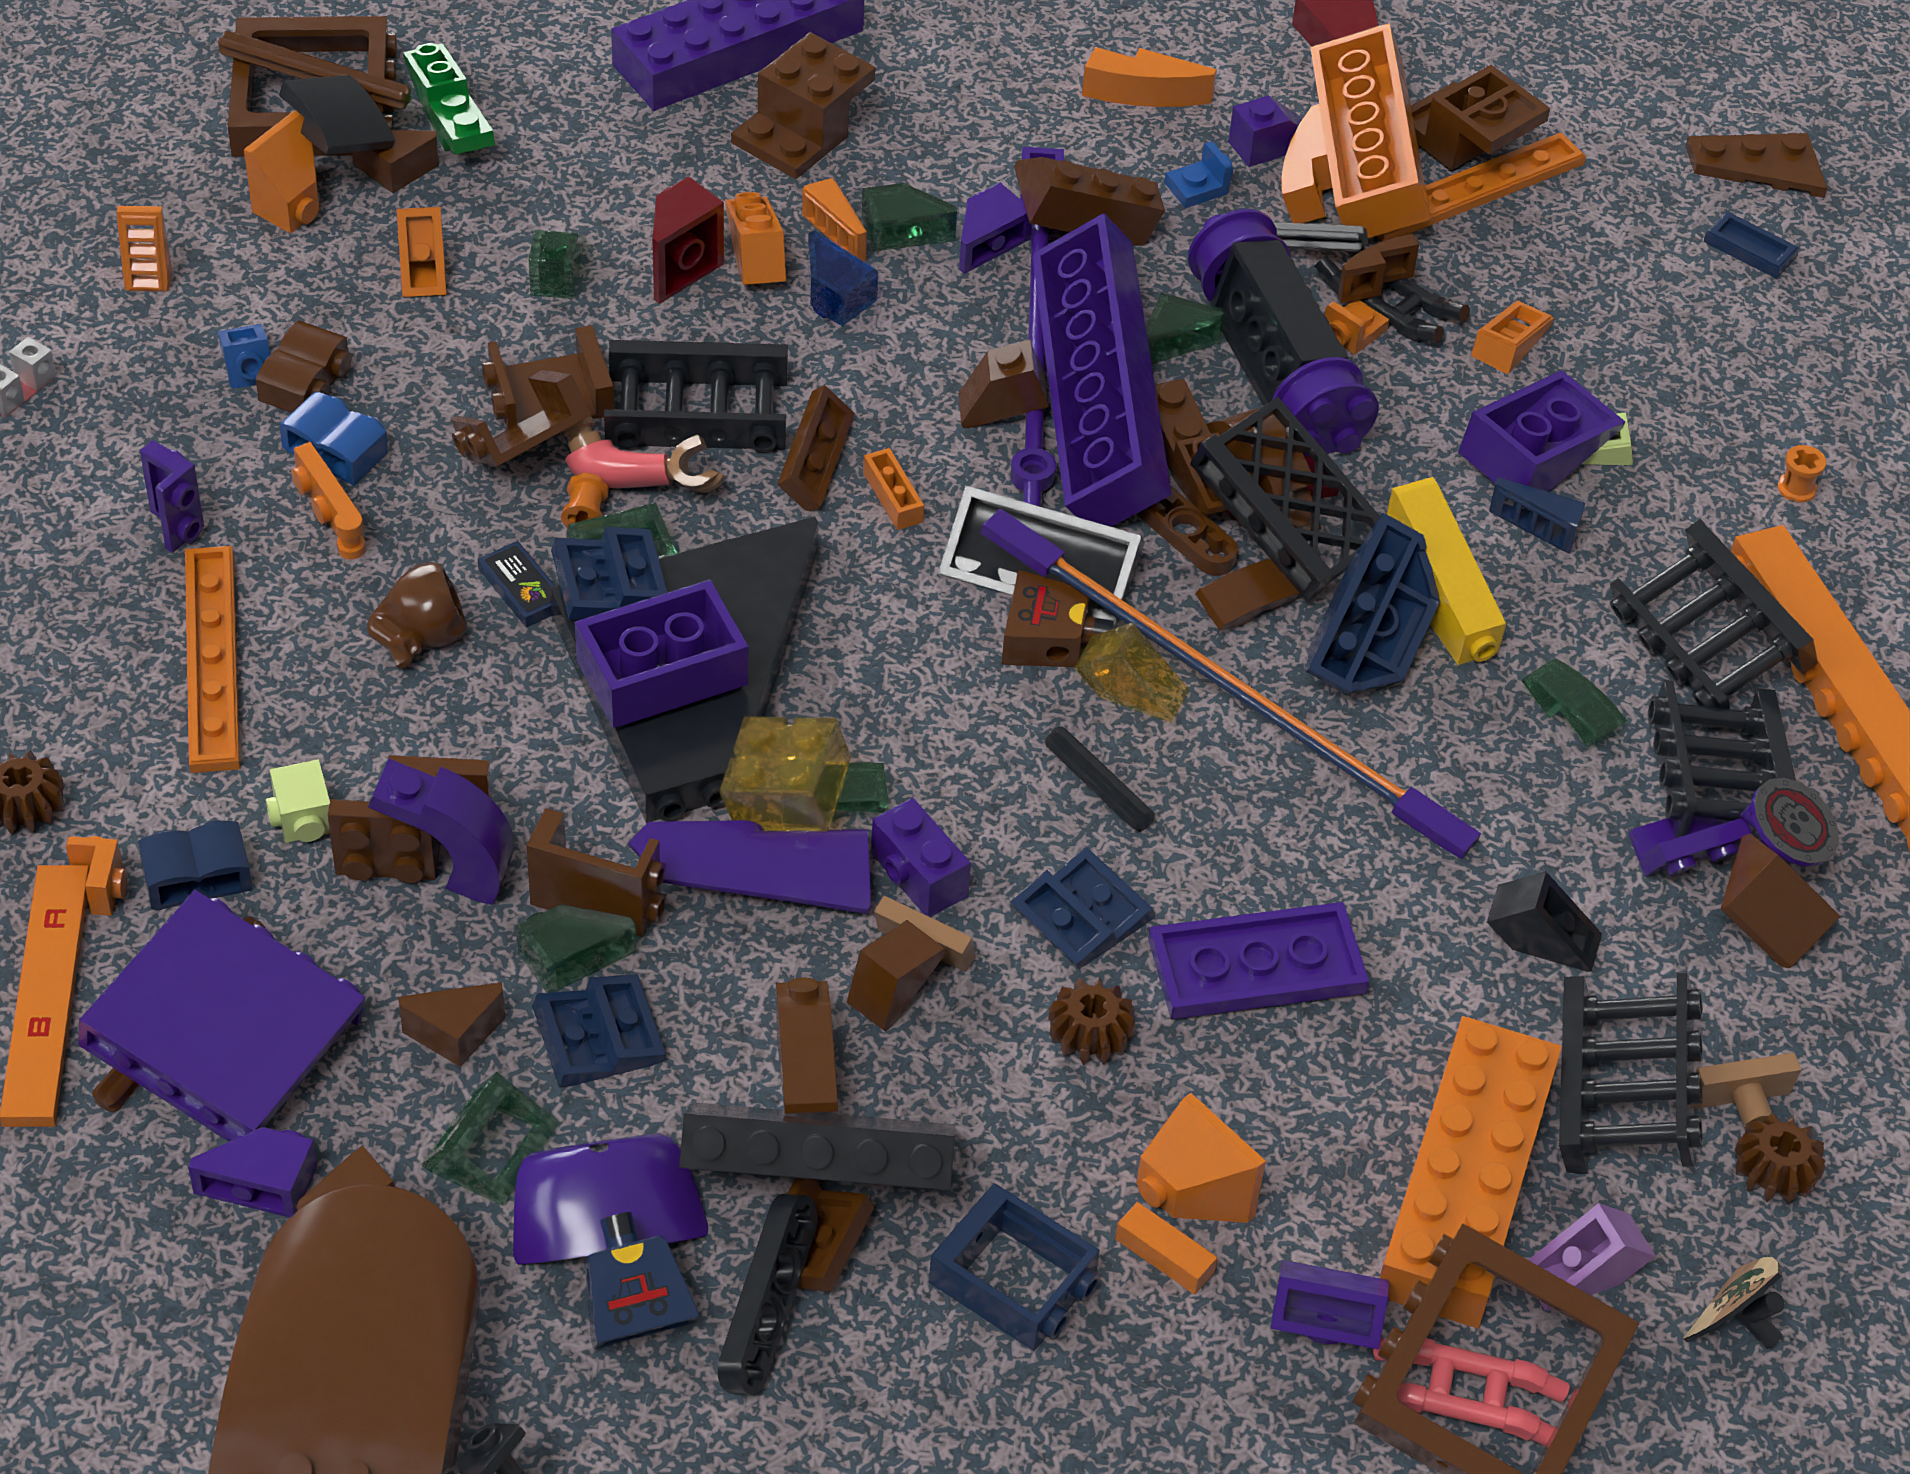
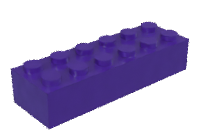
[611,0,864,111]

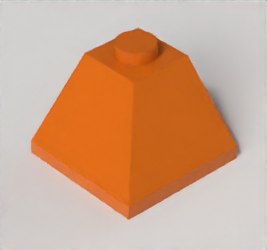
[244,110,320,234]
[1136,1093,1266,1223]

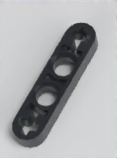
[718,1193,818,1395]

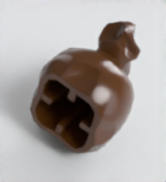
[367,562,468,669]

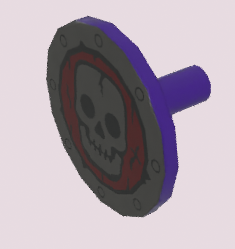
[1740,778,1839,867]

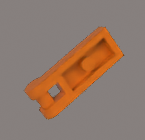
[291,442,366,560]

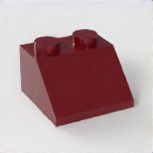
[652,176,724,304]

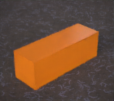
[863,448,924,530]
[1115,1202,1218,1295]

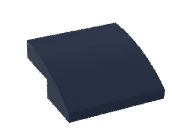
[551,527,668,620]
[1010,847,1155,969]
[532,974,666,1087]

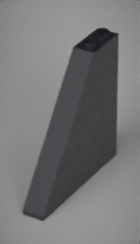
[550,516,818,823]

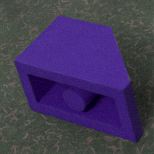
[1228,95,1302,167]
[959,182,1032,274]
[188,1127,317,1218]

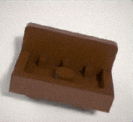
[775,1178,874,1292]

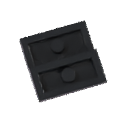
[279,75,395,155]

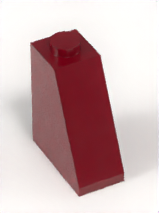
[1292,0,1379,47]

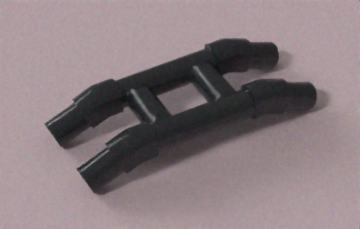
[1314,248,1470,343]

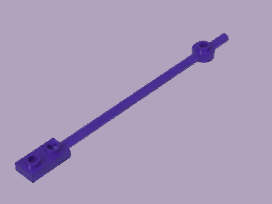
[1010,147,1064,507]

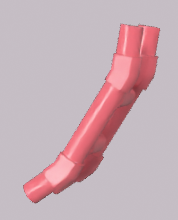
[1373,1338,1570,1446]

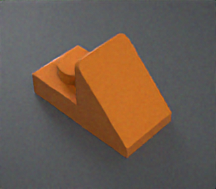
[396,207,446,297]

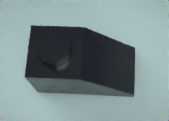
[1487,871,1602,972]

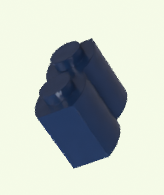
[138,820,252,910]

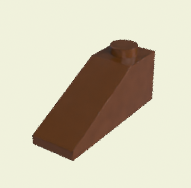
[776,977,838,1114]

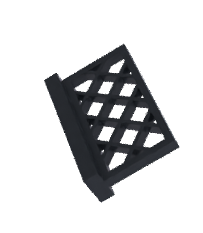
[1190,397,1380,602]

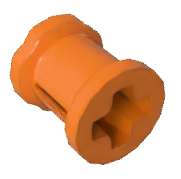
[1777,445,1826,503]
[561,472,609,533]

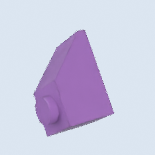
[1529,1203,1656,1311]

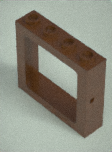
[228,16,397,157]
[1352,1224,1639,1474]

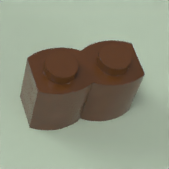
[256,320,352,413]

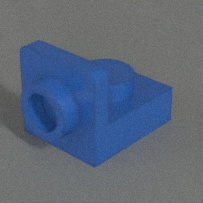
[1164,141,1233,208]
[217,323,270,389]

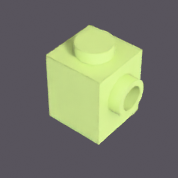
[266,759,330,843]

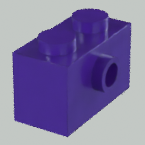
[871,798,971,917]
[1270,1260,1389,1350]

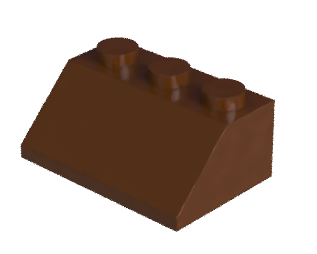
[1014,157,1165,246]

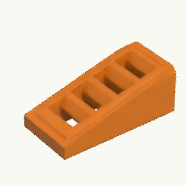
[802,178,867,264]
[116,206,172,291]
[1471,301,1554,374]

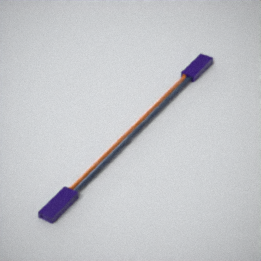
[980,508,1481,859]

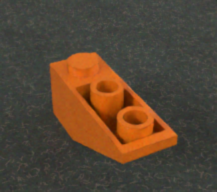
[725,192,786,285]

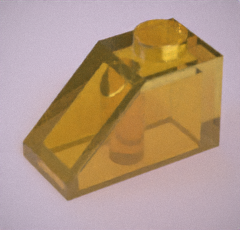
[1075,622,1189,722]

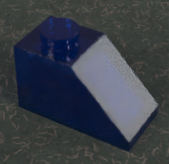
[808,230,878,327]

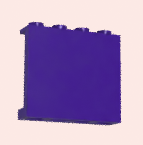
[78,890,365,1142]

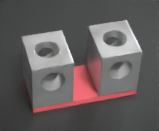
[0,337,56,417]

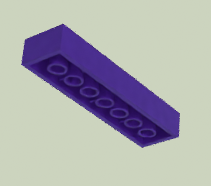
[1032,213,1172,527]

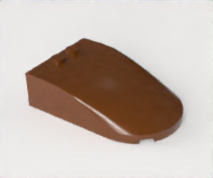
[208,1185,480,1474]

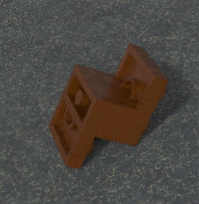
[731,32,876,179]
[1411,65,1550,170]
[328,755,492,883]

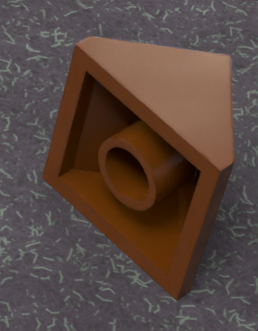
[1720,833,1841,968]

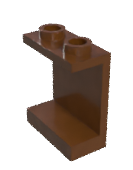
[482,325,614,430]
[450,370,591,466]
[526,808,666,937]

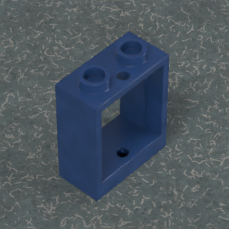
[929,1183,1101,1351]

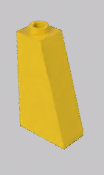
[1387,477,1506,665]

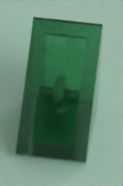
[1146,293,1224,364]

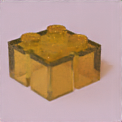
[719,716,851,832]

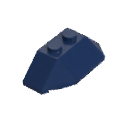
[1305,513,1440,694]

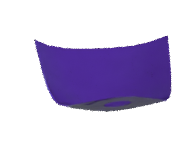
[513,1133,708,1265]

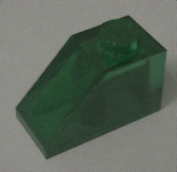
[861,183,957,252]
[528,230,586,299]
[516,904,637,993]

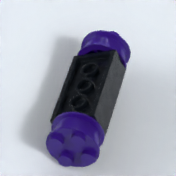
[1187,209,1379,457]

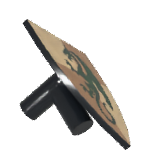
[1683,1257,1784,1349]

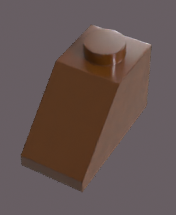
[958,339,1049,428]

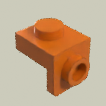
[66,836,127,916]

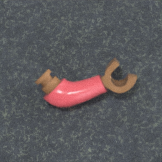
[562,416,726,493]

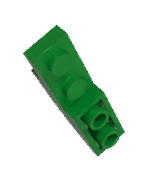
[403,43,495,155]

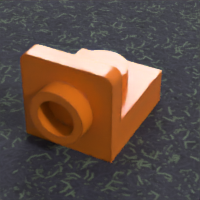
[1325,300,1389,355]

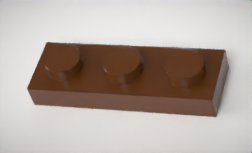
[777,384,855,511]

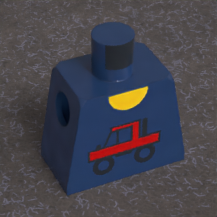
[585,1212,699,1350]

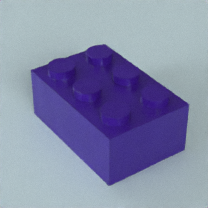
[575,580,749,728]

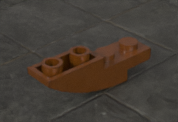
[1155,379,1228,515]

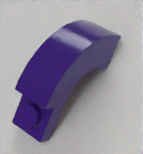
[368,758,514,905]

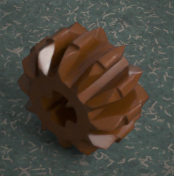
[0,750,65,835]
[1048,977,1135,1065]
[1735,1113,1826,1205]

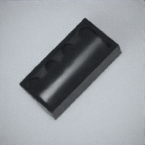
[938,486,1145,625]

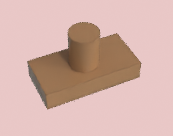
[874,896,976,972]
[1694,1052,1801,1130]

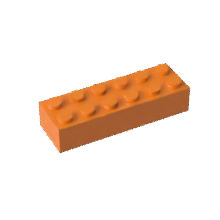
[1310,23,1431,238]
[1380,1016,1562,1329]

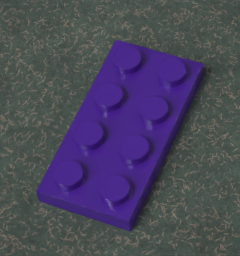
[1148,902,1369,1019]

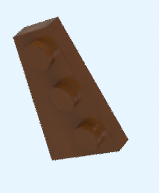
[1685,133,1828,198]

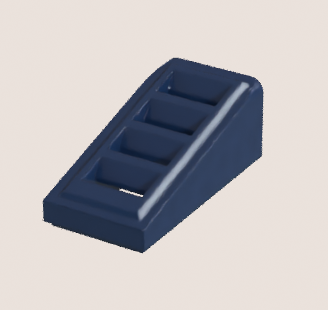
[1489,477,1585,554]

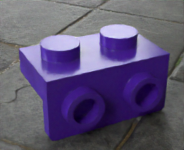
[140,440,204,553]
[1629,817,1753,877]

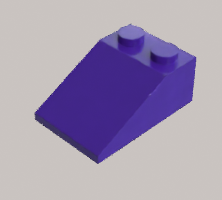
[1458,370,1625,492]

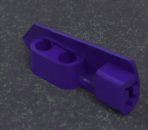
[628,820,871,914]

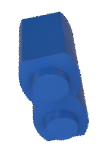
[280,392,388,485]

